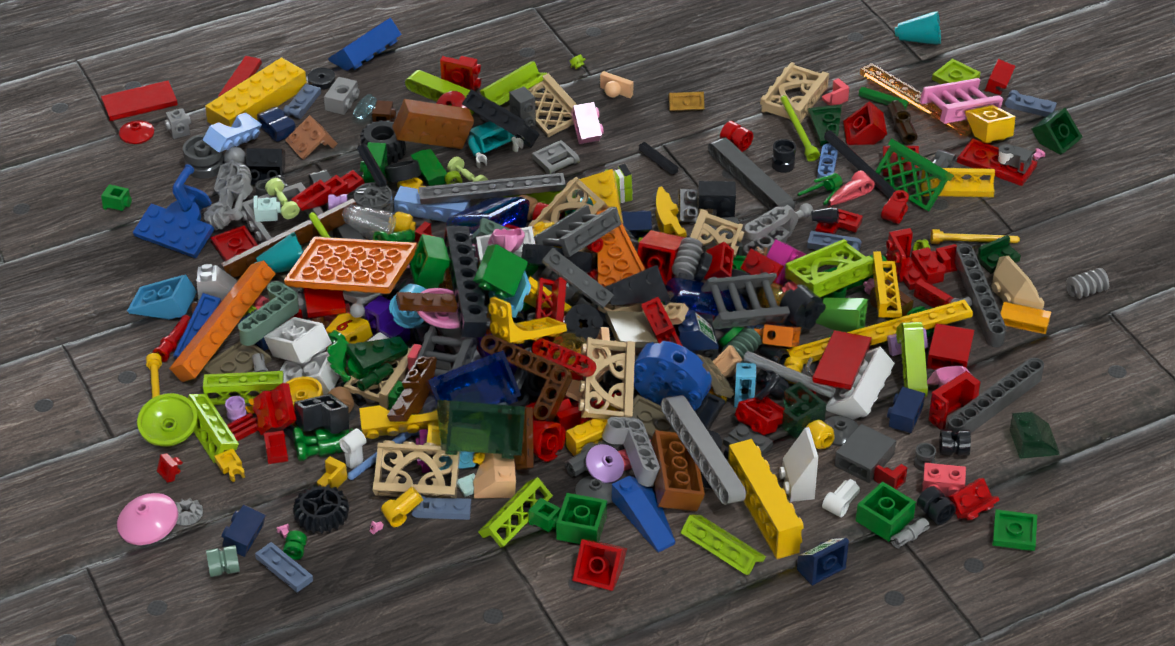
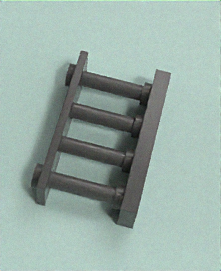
[534,205,622,257]
[532,248,614,310]
[701,272,790,329]
[417,325,479,405]

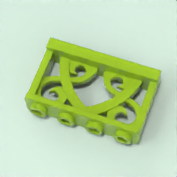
[785,239,874,297]

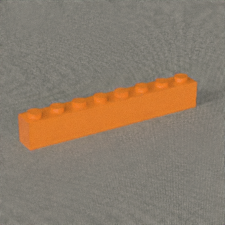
[169,260,275,382]

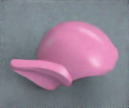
[488,228,525,253]
[927,366,972,387]

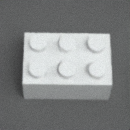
[264,317,332,364]

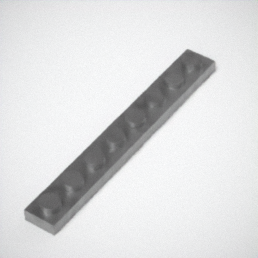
[419,173,566,205]

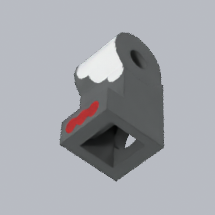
[997,144,1033,174]

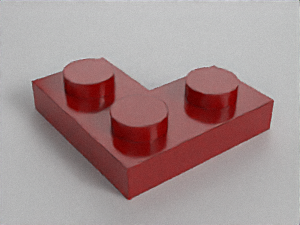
[815,206,863,234]

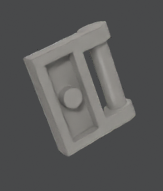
[532,140,580,174]

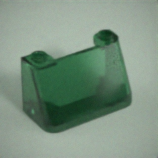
[437,400,525,459]

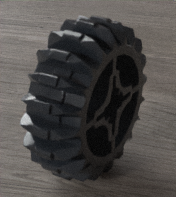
[293,484,349,534]

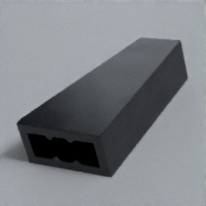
[521,244,593,272]

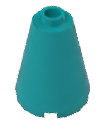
[895,11,941,45]
[255,232,303,273]

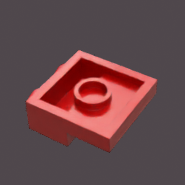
[440,56,481,91]
[903,247,946,290]
[253,383,296,435]
[735,397,793,435]

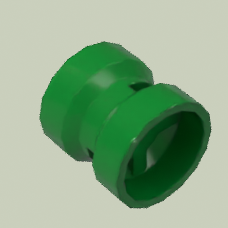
[283,530,307,560]

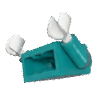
[468,121,524,168]

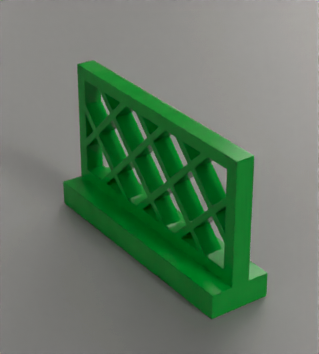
[876,138,954,211]

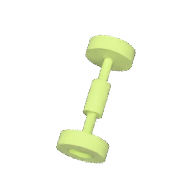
[447,157,488,182]
[265,178,300,219]

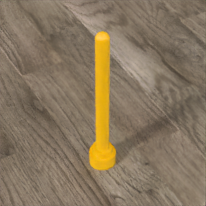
[930,229,1020,244]
[146,353,162,398]

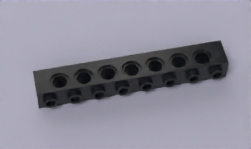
[444,226,490,338]

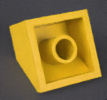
[965,105,1015,143]

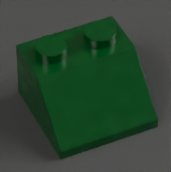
[1031,107,1083,155]

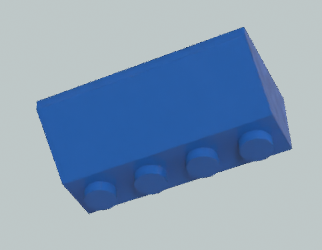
[328,17,402,71]

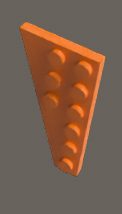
[597,209,645,287]

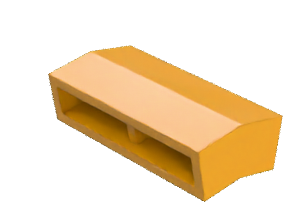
[1001,302,1051,334]

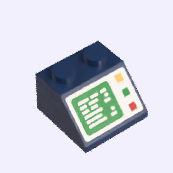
[674,310,718,351]
[797,538,849,586]

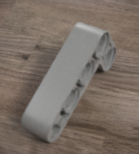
[602,417,660,487]

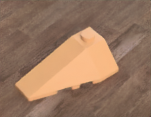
[473,436,516,498]

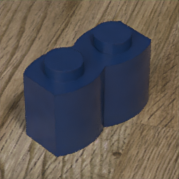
[257,107,296,142]

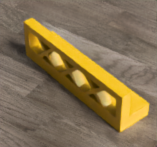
[920,168,995,197]
[873,251,902,317]

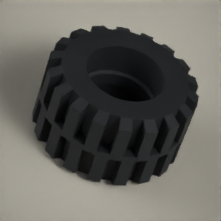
[360,120,406,165]

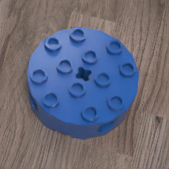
[634,341,712,411]

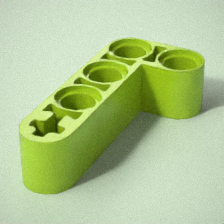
[896,322,928,398]

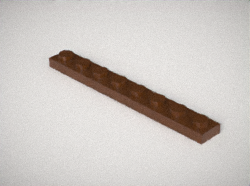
[221,198,360,279]

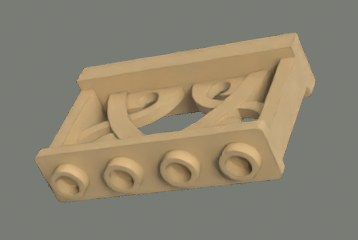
[760,62,829,123]
[528,177,610,228]
[675,209,745,285]
[578,337,635,419]
[373,440,461,498]

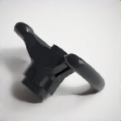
[756,356,790,400]

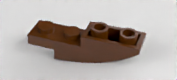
[387,356,437,422]

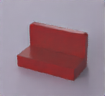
[914,279,953,308]

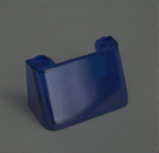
[446,197,530,234]
[665,278,750,333]
[426,350,521,428]

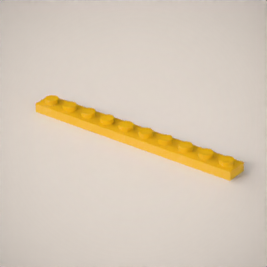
[786,299,973,364]

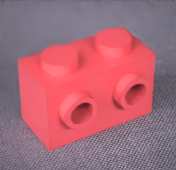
[922,463,966,497]

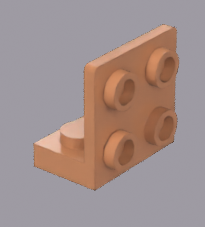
[286,115,338,160]

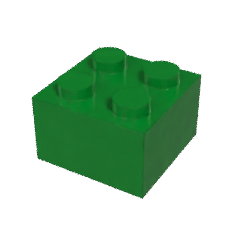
[409,234,451,289]
[856,481,916,542]
[556,493,607,544]

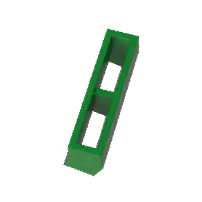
[411,149,447,186]

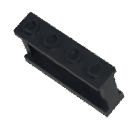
[462,89,540,148]

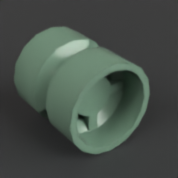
[206,545,240,577]

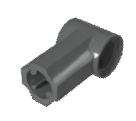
[929,149,957,176]

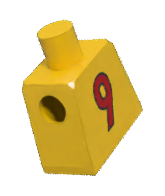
[326,313,373,349]

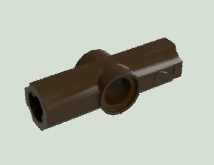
[887,100,918,145]

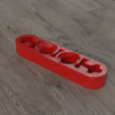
[532,339,597,377]

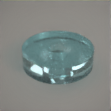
[353,94,377,120]

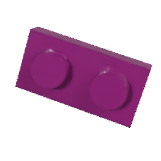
[416,429,430,473]

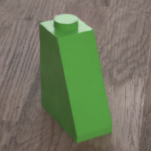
[816,298,868,332]

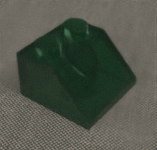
[1010,411,1060,459]

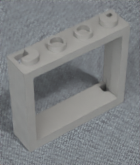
[241,182,333,246]

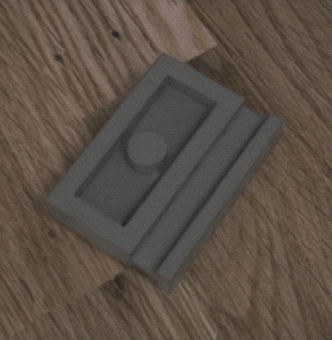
[723,423,773,456]

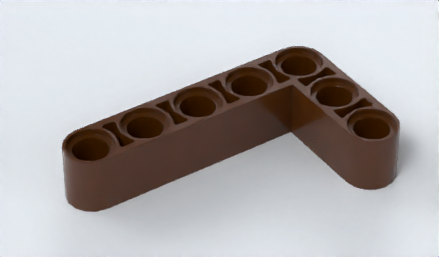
[481,335,572,421]

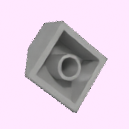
[197,264,237,301]

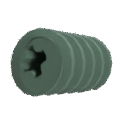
[722,328,762,363]

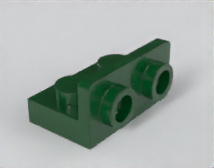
[977,235,1021,274]

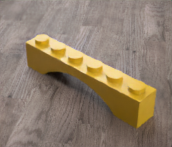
[359,392,483,439]

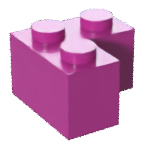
[767,239,807,285]

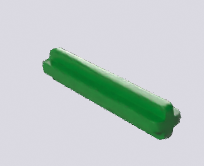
[859,87,908,110]

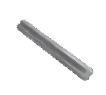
[743,351,836,398]

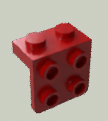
[884,228,913,283]
[740,249,784,291]

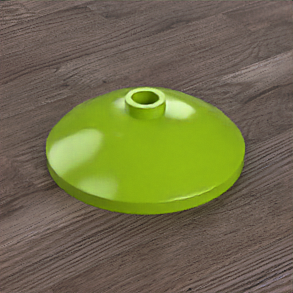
[137,393,198,446]

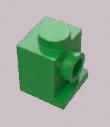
[101,184,132,211]
[528,498,561,532]

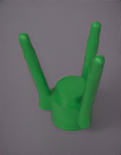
[797,173,843,205]

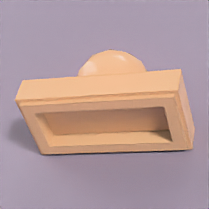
[600,71,633,98]
[713,345,743,377]

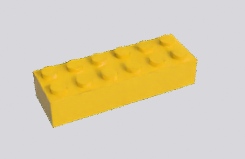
[205,57,307,127]
[728,439,804,559]

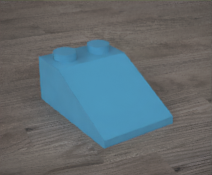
[127,274,197,319]

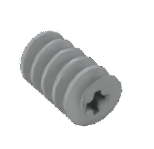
[672,237,703,281]
[1066,268,1109,299]

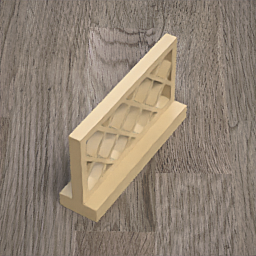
[528,73,577,137]
[344,344,414,409]

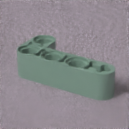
[238,281,299,346]

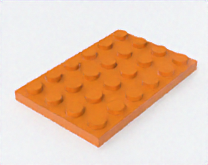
[284,237,417,294]

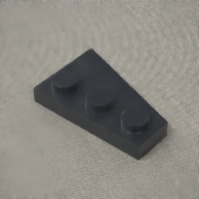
[605,265,671,305]

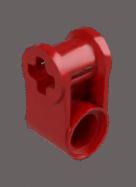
[881,190,909,224]

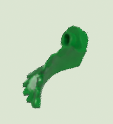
[327,330,351,383]

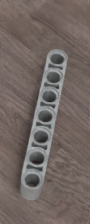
[661,395,746,505]

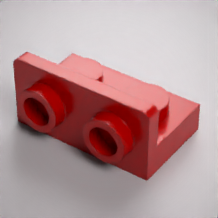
[949,478,1000,520]

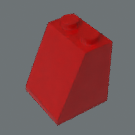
[637,230,685,286]

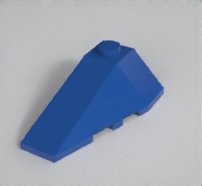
[612,476,675,553]

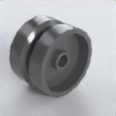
[183,135,225,179]

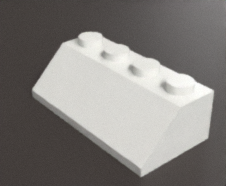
[825,347,894,420]

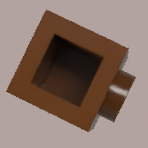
[372,100,396,122]

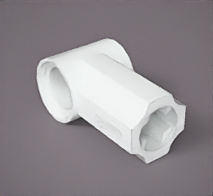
[339,429,366,469]
[822,479,860,517]

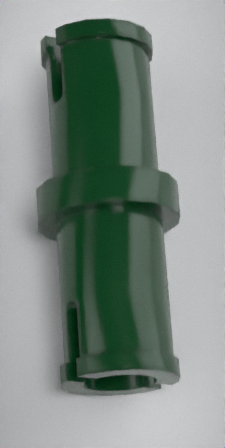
[357,363,394,391]

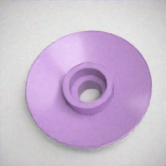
[586,444,624,483]

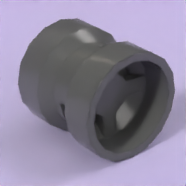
[914,443,936,471]

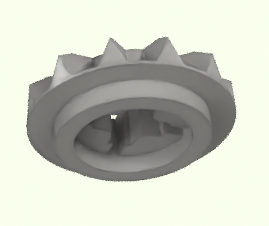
[175,498,203,525]

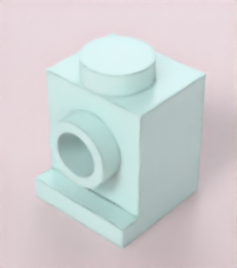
[254,196,281,222]

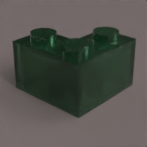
[782,382,827,438]

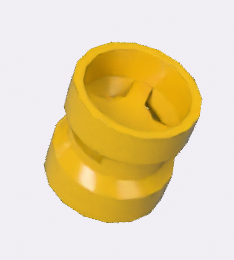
[784,356,804,384]

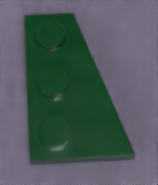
[808,104,842,146]
[346,337,408,375]

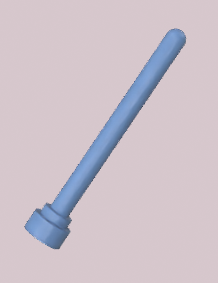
[347,431,420,480]

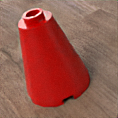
[510,420,566,461]

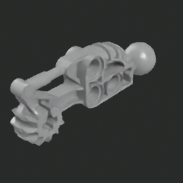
[203,147,253,230]

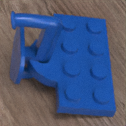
[133,164,214,258]

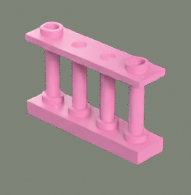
[920,78,1003,124]

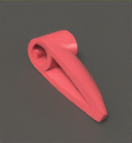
[829,171,875,206]

